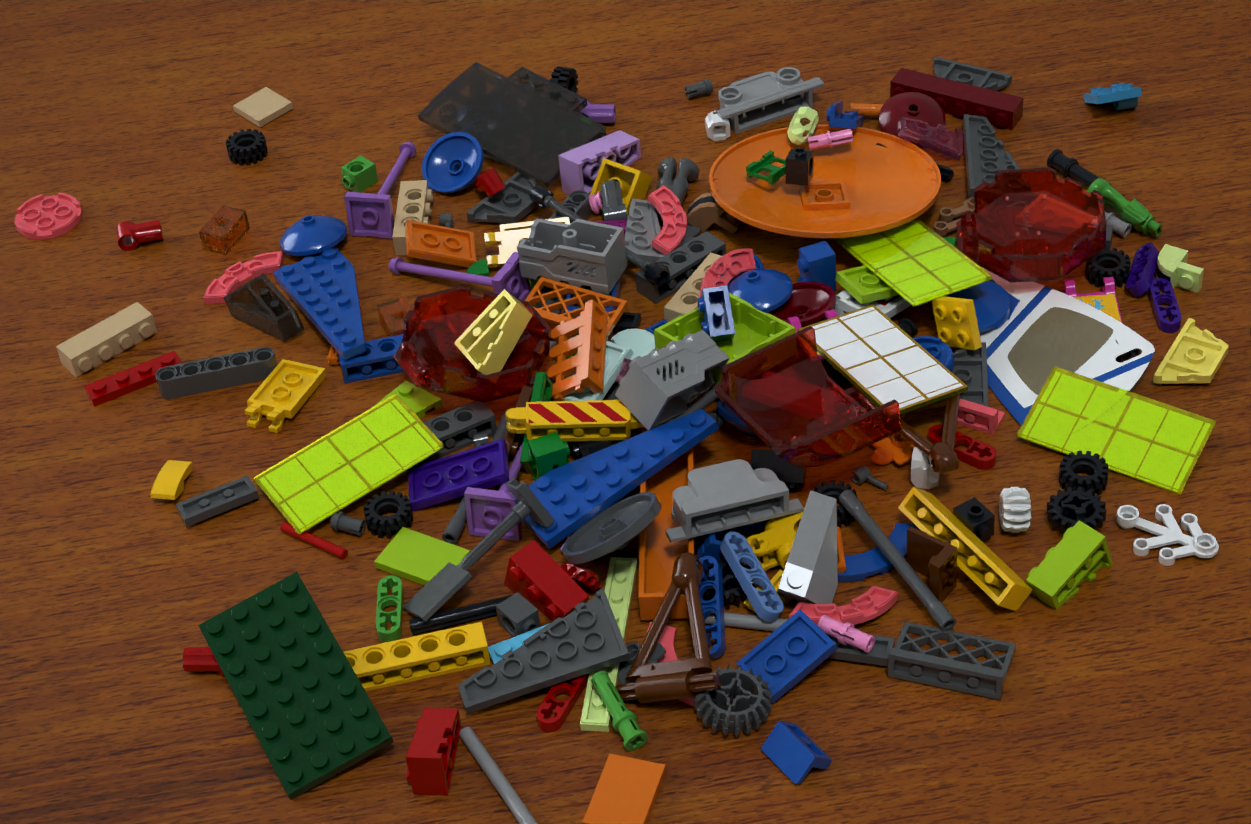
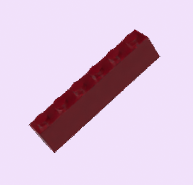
[890,68,1023,130]

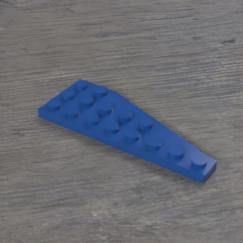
[273,248,367,360]
[523,409,719,549]

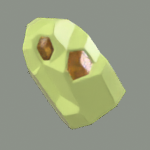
[787,107,819,146]

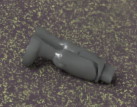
[655,157,700,221]

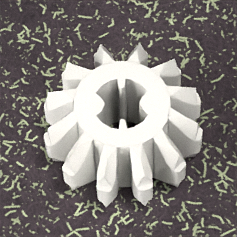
[998,487,1031,533]

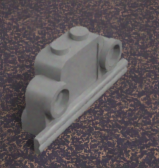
[716,67,824,134]
[665,459,804,543]

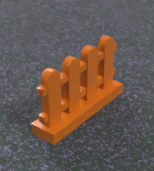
[547,299,608,401]

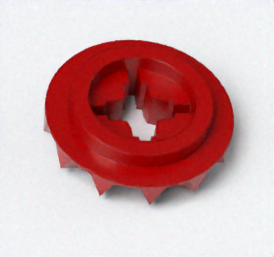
[561,563,601,590]

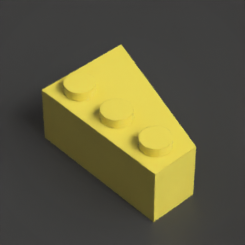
[454,289,532,382]

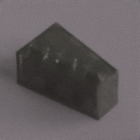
[223,273,304,341]

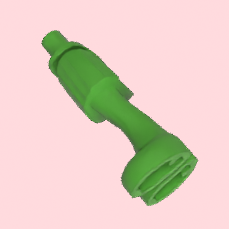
[1085,178,1162,238]

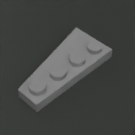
[624,198,665,263]

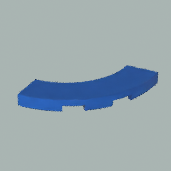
[838,523,921,582]

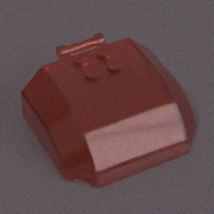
[715,326,901,467]

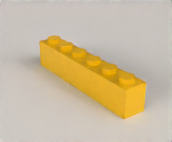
[898,487,1033,611]

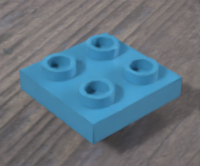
[1083,83,1142,111]

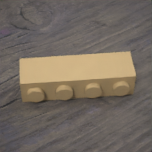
[56,302,157,378]

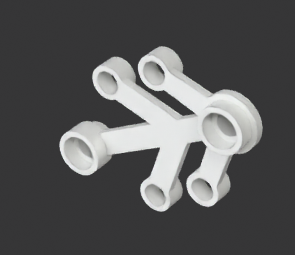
[1116,504,1219,566]

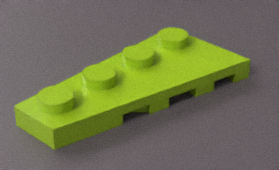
[353,380,443,423]

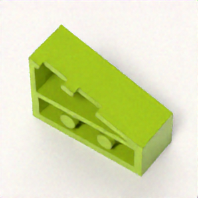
[1026,520,1113,610]

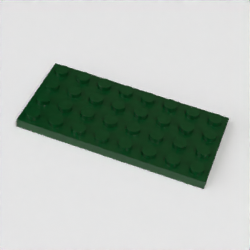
[198,572,394,800]

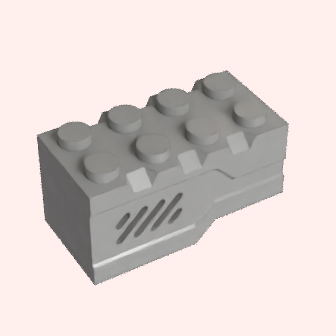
[517,218,627,295]
[615,330,729,431]

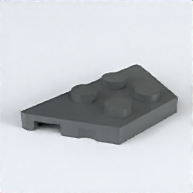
[933,56,1012,91]
[467,168,538,224]
[952,342,989,407]

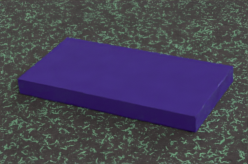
[408,439,509,511]

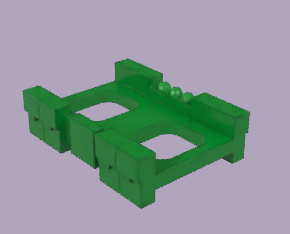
[746,151,786,185]

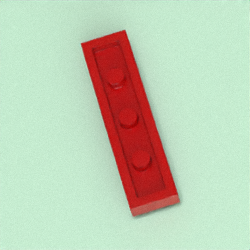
[84,351,182,407]

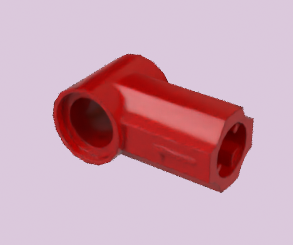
[474,167,506,197]
[116,220,163,251]
[183,647,225,677]

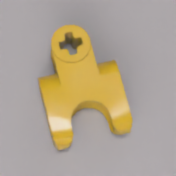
[746,511,803,571]

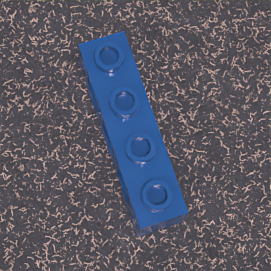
[339,328,441,384]

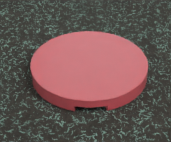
[14,193,82,240]

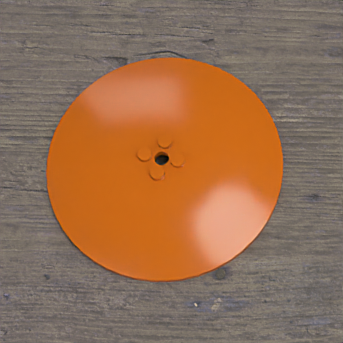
[709,124,941,238]

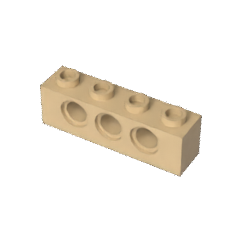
[392,180,433,255]
[664,252,738,322]

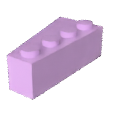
[558,130,641,195]

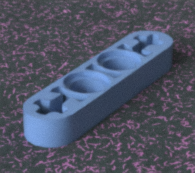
[720,532,784,622]

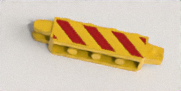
[505,399,644,442]

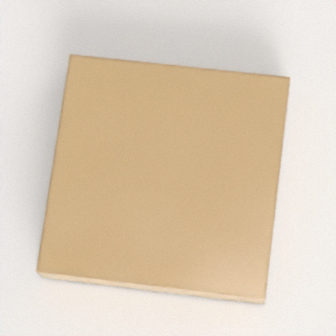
[233,87,293,127]

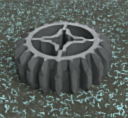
[694,664,772,738]

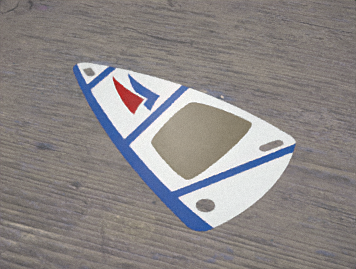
[965,266,1155,436]

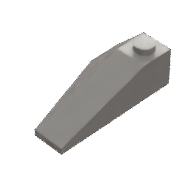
[777,490,838,604]

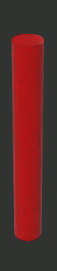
[280,522,348,559]

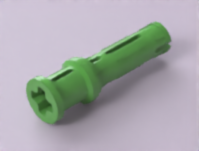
[591,671,648,751]

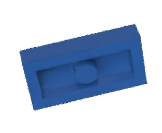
[761,721,832,785]

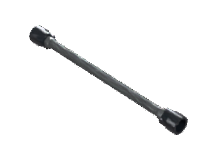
[529,185,670,286]

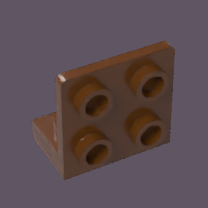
[907,527,957,602]

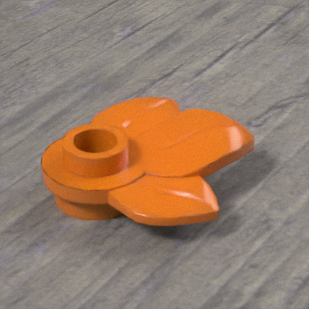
[866,431,914,465]

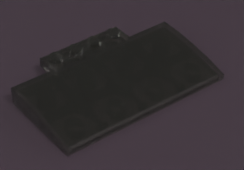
[418,62,606,187]

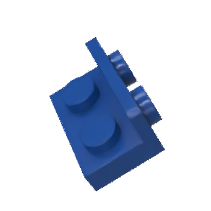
[826,101,864,129]

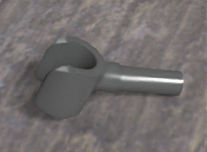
[439,213,454,228]
[473,432,488,447]
[851,465,889,491]

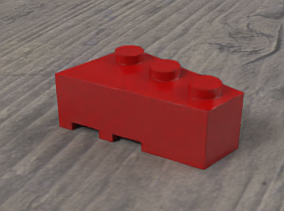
[504,540,589,621]
[406,708,462,796]

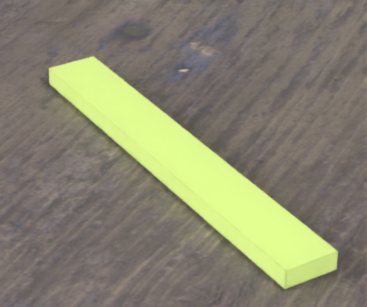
[580,557,638,732]

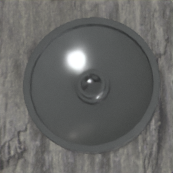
[562,492,661,564]

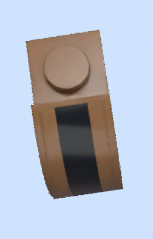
[686,192,740,234]

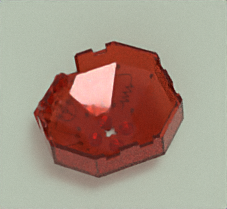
[956,167,1106,283]
[394,286,551,403]

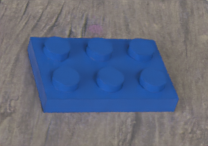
[736,609,838,703]

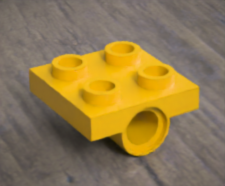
[932,296,982,350]

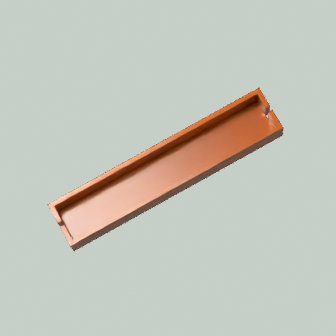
[638,407,695,620]

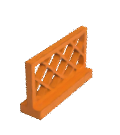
[523,277,628,336]

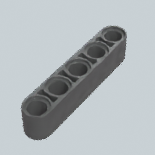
[155,347,277,399]

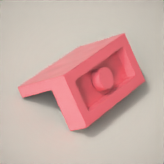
[957,398,1005,435]

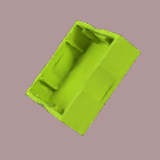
[654,293,796,393]

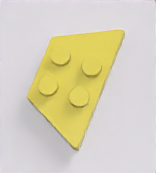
[1153,318,1229,384]

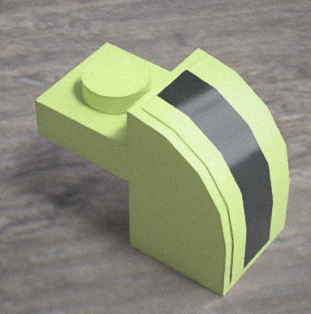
[1156,244,1204,293]

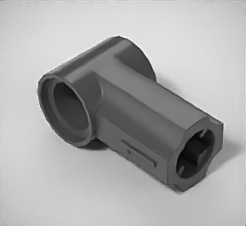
[600,180,627,221]

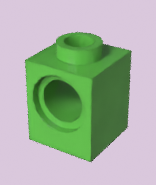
[341,155,378,193]

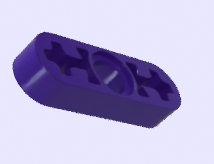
[1126,243,1160,297]
[1148,278,1181,333]

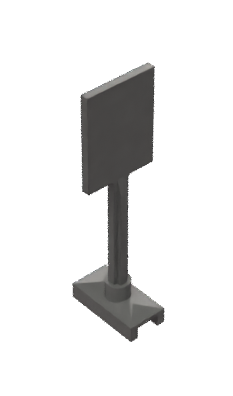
[403,477,555,622]

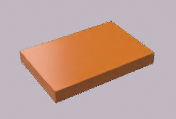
[405,220,477,268]
[582,753,666,824]

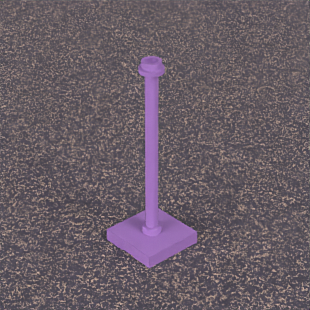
[344,142,416,239]
[389,252,531,303]
[464,439,524,541]

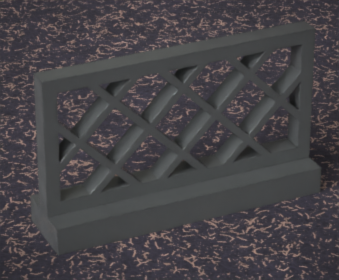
[888,621,1016,700]

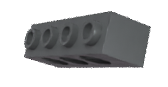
[636,231,726,304]
[406,398,496,472]

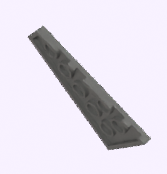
[962,114,1039,204]
[458,588,630,714]

